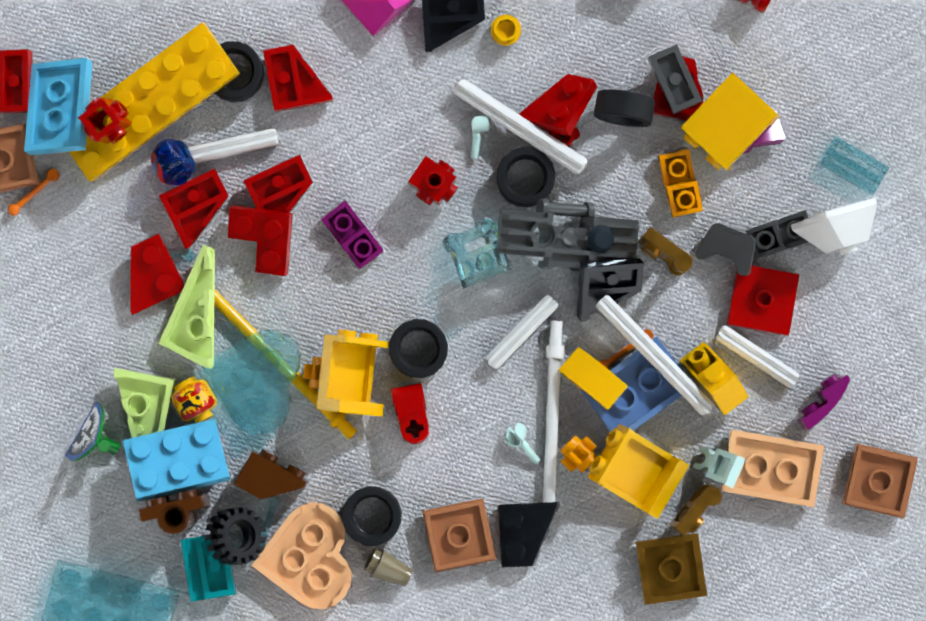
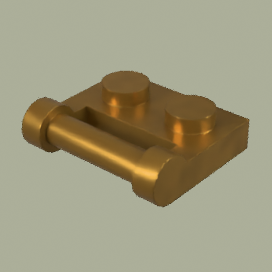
[638,227,693,276]
[669,485,722,535]

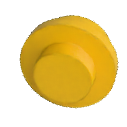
[490,15,521,46]

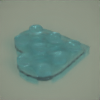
[201,329,301,435]

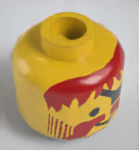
[171,376,217,423]

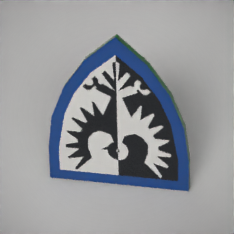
[65,402,120,462]

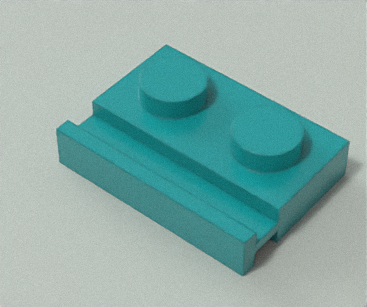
[180,535,237,602]

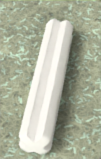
[187,128,279,164]
[485,295,558,370]
[716,326,799,388]

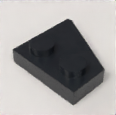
[422,0,485,52]
[577,258,644,322]
[498,502,560,567]

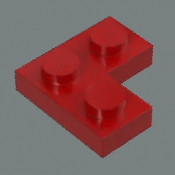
[227,205,293,276]

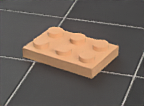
[720,429,824,507]

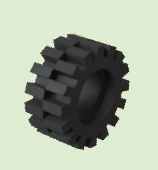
[205,507,267,565]

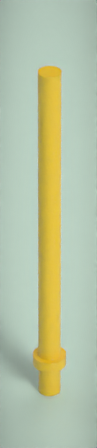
[214,290,358,440]

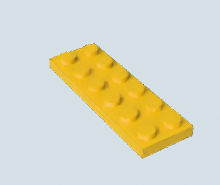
[69,22,240,182]

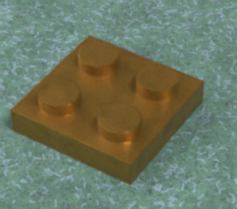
[635,533,707,605]

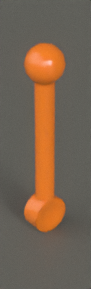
[8,168,60,216]
[599,329,653,370]

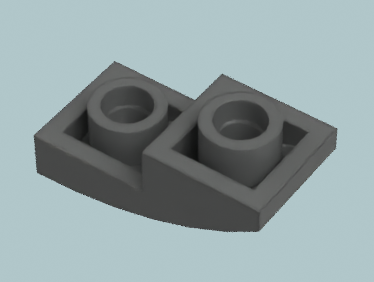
[746,210,809,260]

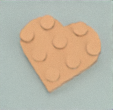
[251,502,352,609]

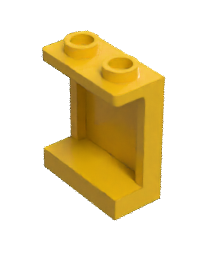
[681,72,780,171]
[316,329,389,417]
[587,424,690,519]

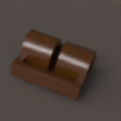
[138,489,211,534]

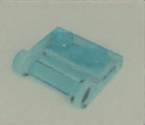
[443,218,511,289]

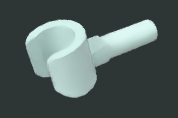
[470,115,489,159]
[506,423,540,464]

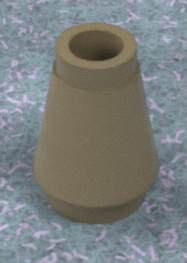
[364,548,413,586]

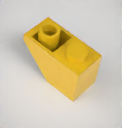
[680,341,749,416]

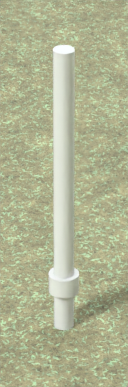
[543,321,565,502]

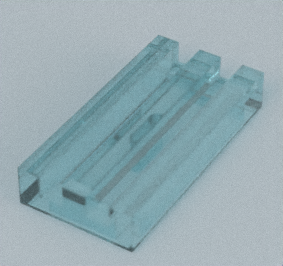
[819,137,890,195]

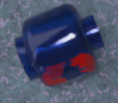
[151,139,196,185]

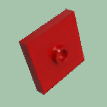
[726,266,800,336]

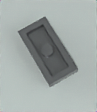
[648,44,702,115]

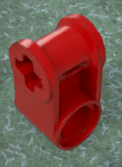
[391,382,429,444]

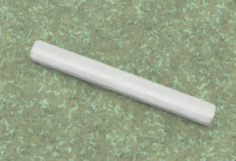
[454,79,587,174]
[596,295,714,415]

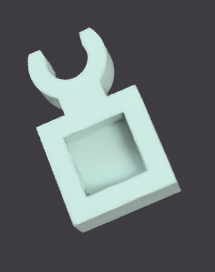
[693,447,746,488]

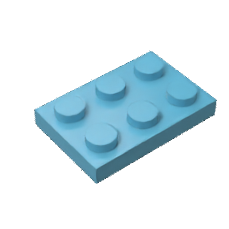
[24,58,93,155]
[122,419,230,502]

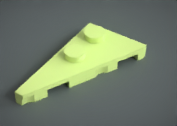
[158,245,215,369]
[114,368,175,438]

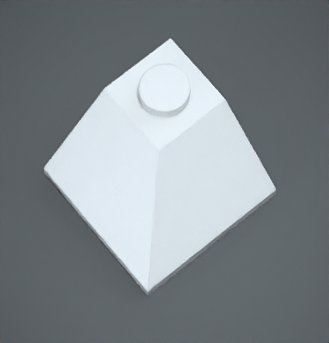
[791,198,877,256]

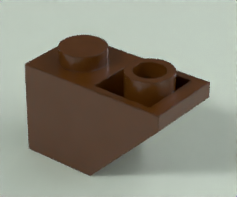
[234,449,309,500]

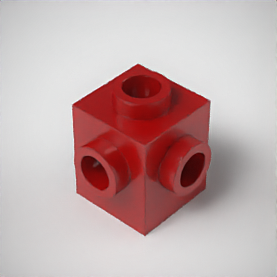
[78,97,132,144]
[408,156,458,206]

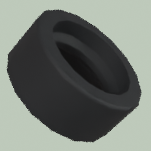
[214,41,264,102]
[594,89,655,127]
[496,147,555,208]
[389,319,448,378]
[342,486,402,546]

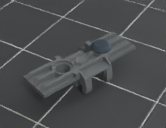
[497,198,639,271]

